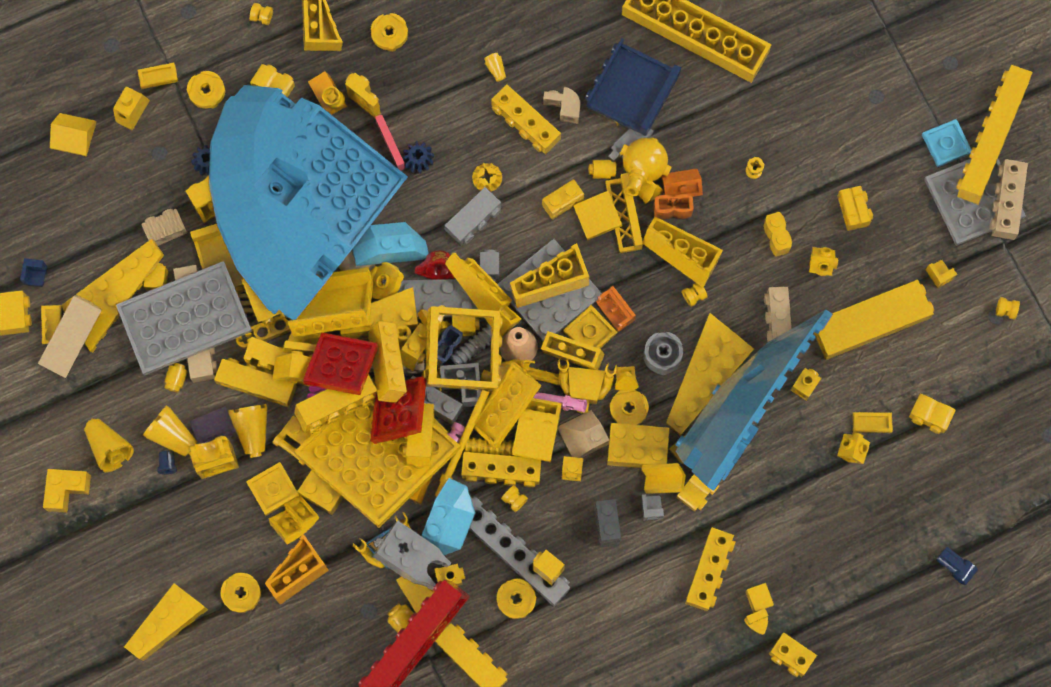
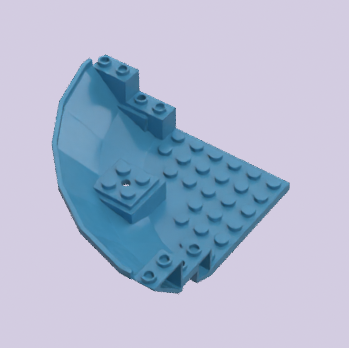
[209,85,408,320]

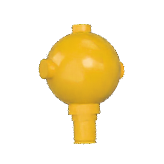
[619,138,672,196]

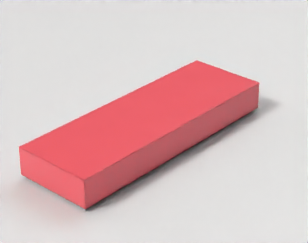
[375,115,405,171]

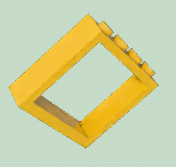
[425,306,503,391]

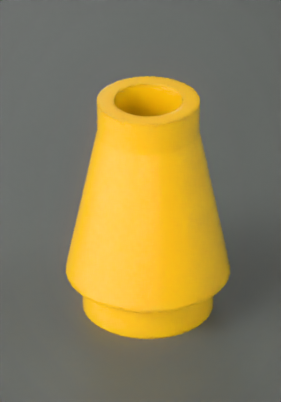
[484,53,506,82]

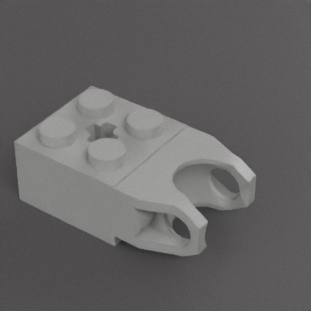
[372,521,451,590]

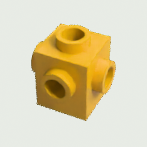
[809,247,838,276]
[837,432,870,464]

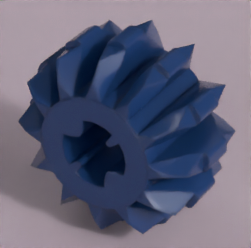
[402,141,434,174]
[191,144,210,176]

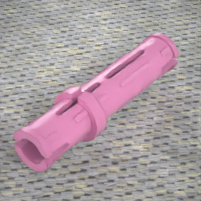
[533,392,587,412]

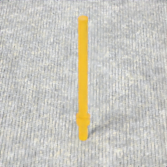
[435,389,490,497]

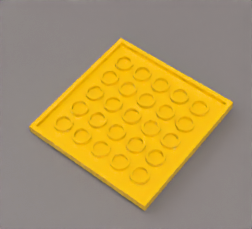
[294,376,461,528]

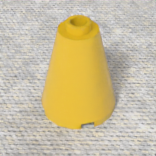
[228,404,267,458]
[143,405,198,457]
[84,419,134,472]

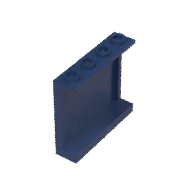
[585,38,681,136]

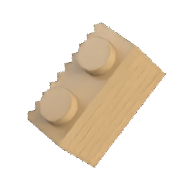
[142,209,187,246]

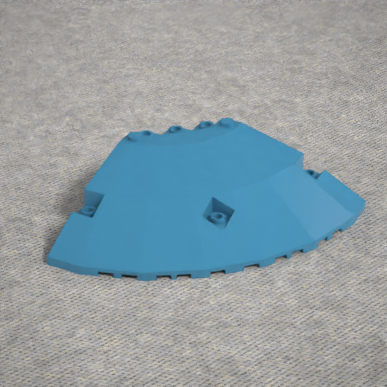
[676,310,833,491]

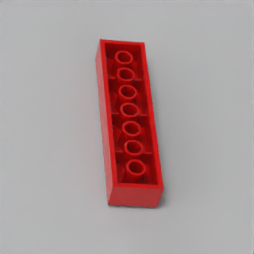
[358,580,471,687]

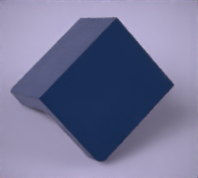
[20,258,47,287]

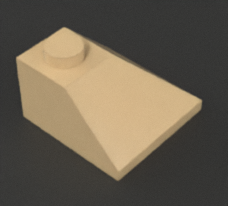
[558,410,609,458]

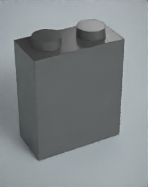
[595,499,621,548]

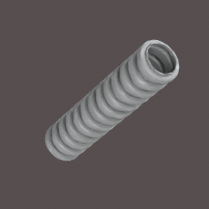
[450,324,492,365]

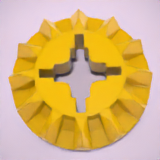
[472,163,502,192]

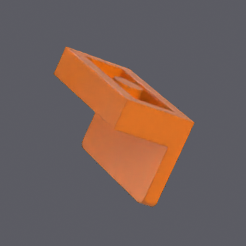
[661,169,703,197]

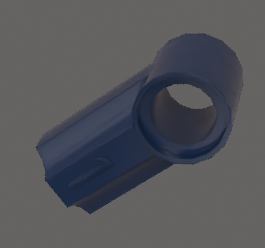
[936,547,978,585]

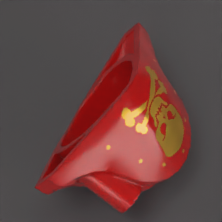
[415,250,455,280]

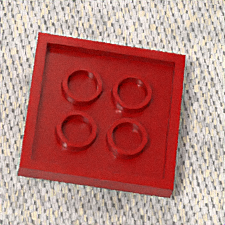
[303,332,378,395]
[370,376,427,444]

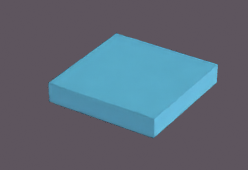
[922,119,972,167]

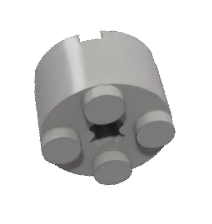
[643,332,683,375]

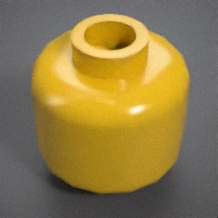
[388,604,414,633]

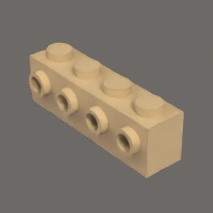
[990,159,1028,240]
[764,287,791,342]

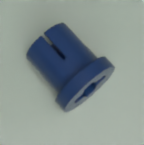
[157,451,177,475]

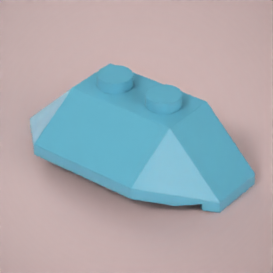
[352,222,429,266]
[422,478,475,555]

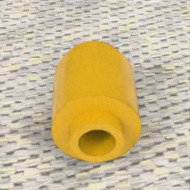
[588,160,616,179]
[164,363,188,393]

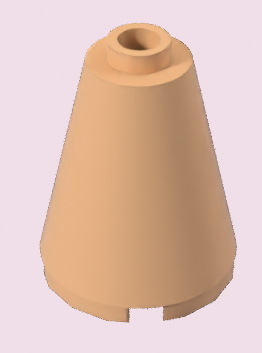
[500,327,538,361]

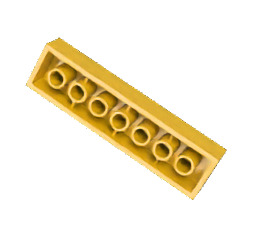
[622,0,771,83]

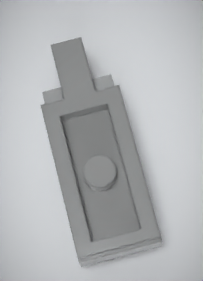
[608,129,653,162]

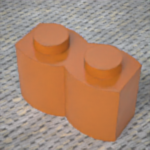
[654,194,693,220]

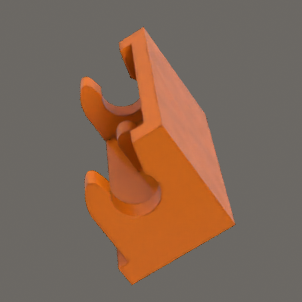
[596,286,636,332]

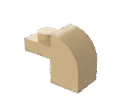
[543,87,580,124]

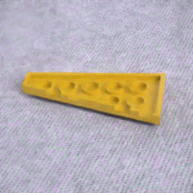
[62,239,164,353]
[666,313,754,436]

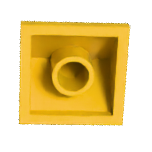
[50,113,96,156]

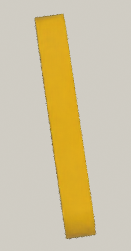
[236,315,292,349]

